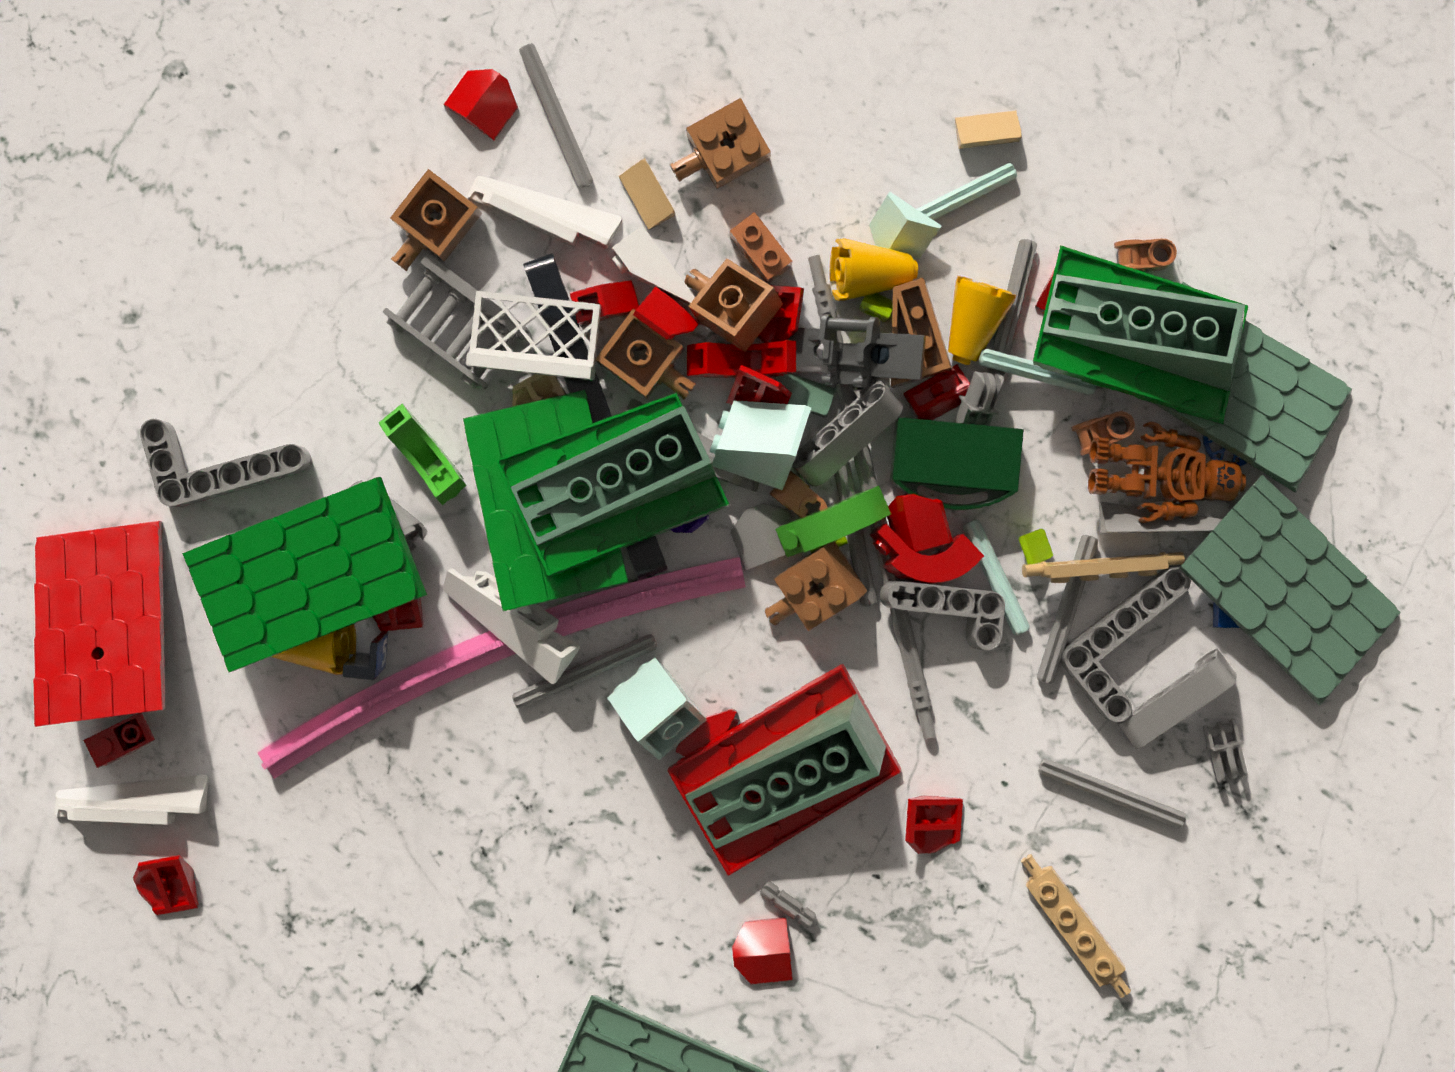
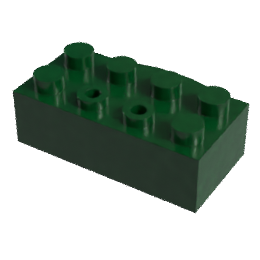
[890,417,1024,510]

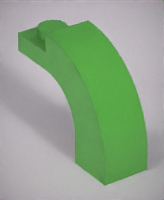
[379,403,467,506]
[775,486,891,557]

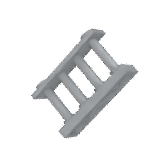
[383,253,530,390]

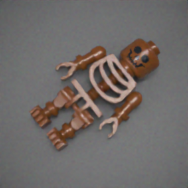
[1088,421,1246,523]

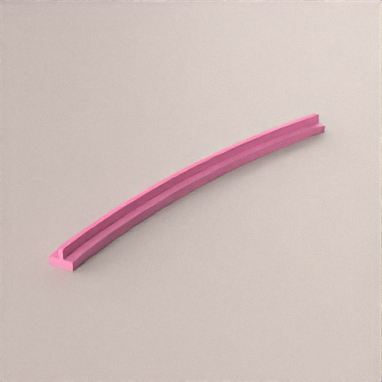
[258,557,746,779]

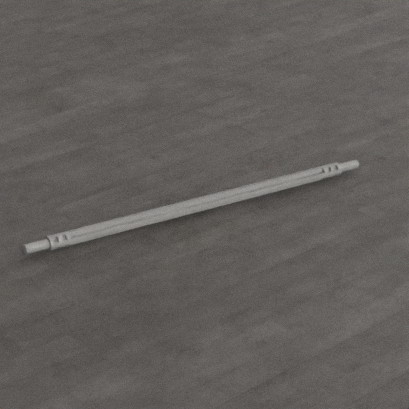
[808,255,936,739]

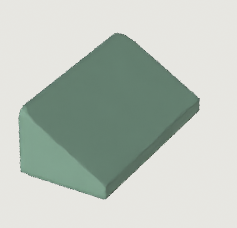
[774,373,836,418]

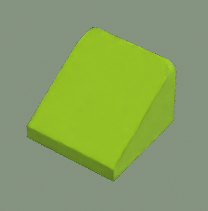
[859,293,893,323]
[1019,529,1053,564]

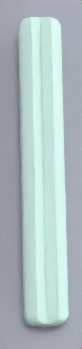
[917,163,1017,220]
[979,349,1096,394]
[963,519,1030,635]

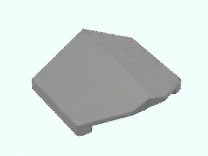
[730,503,792,571]

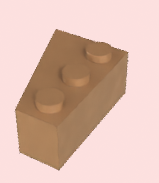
[891,278,953,388]

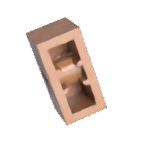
[730,212,793,284]

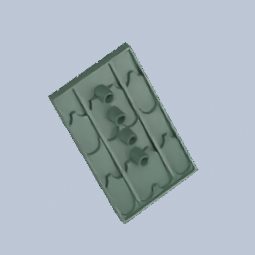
[1154,282,1352,493]
[1180,475,1401,706]
[558,995,769,1072]

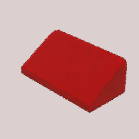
[903,364,970,420]

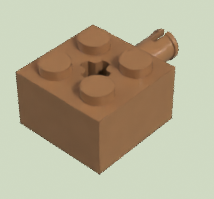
[670,98,771,189]
[390,169,482,271]
[684,258,783,352]
[596,309,696,400]
[765,541,867,631]

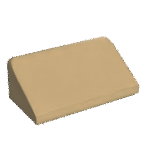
[955,110,1022,149]
[619,158,675,230]

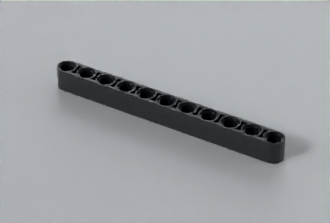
[523,253,668,580]

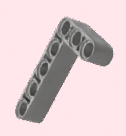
[140,418,311,508]
[1060,567,1191,722]

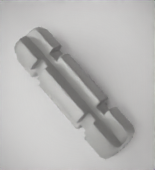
[760,881,816,928]

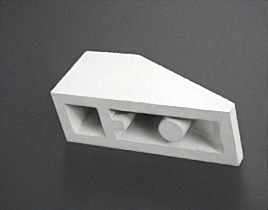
[612,226,695,306]

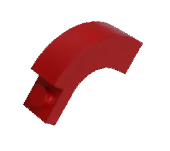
[687,340,796,378]
[869,524,984,584]

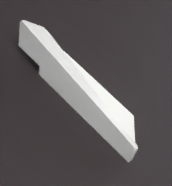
[468,176,622,250]
[443,569,581,684]
[55,774,208,825]

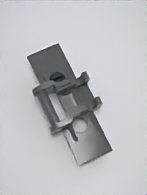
[787,314,926,388]

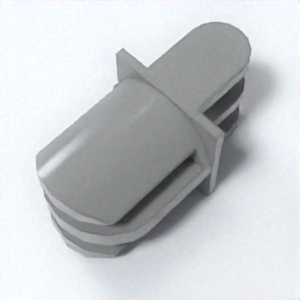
[956,371,1004,426]
[1203,719,1248,783]

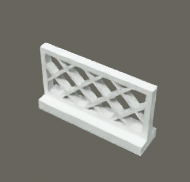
[466,291,601,381]

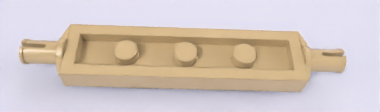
[1022,552,1185,583]
[1021,854,1131,998]

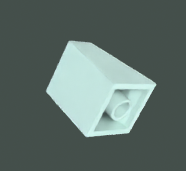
[709,400,811,490]
[607,658,707,760]

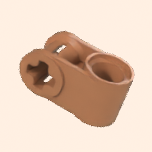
[1114,238,1177,272]
[1071,411,1135,456]
[769,471,827,518]

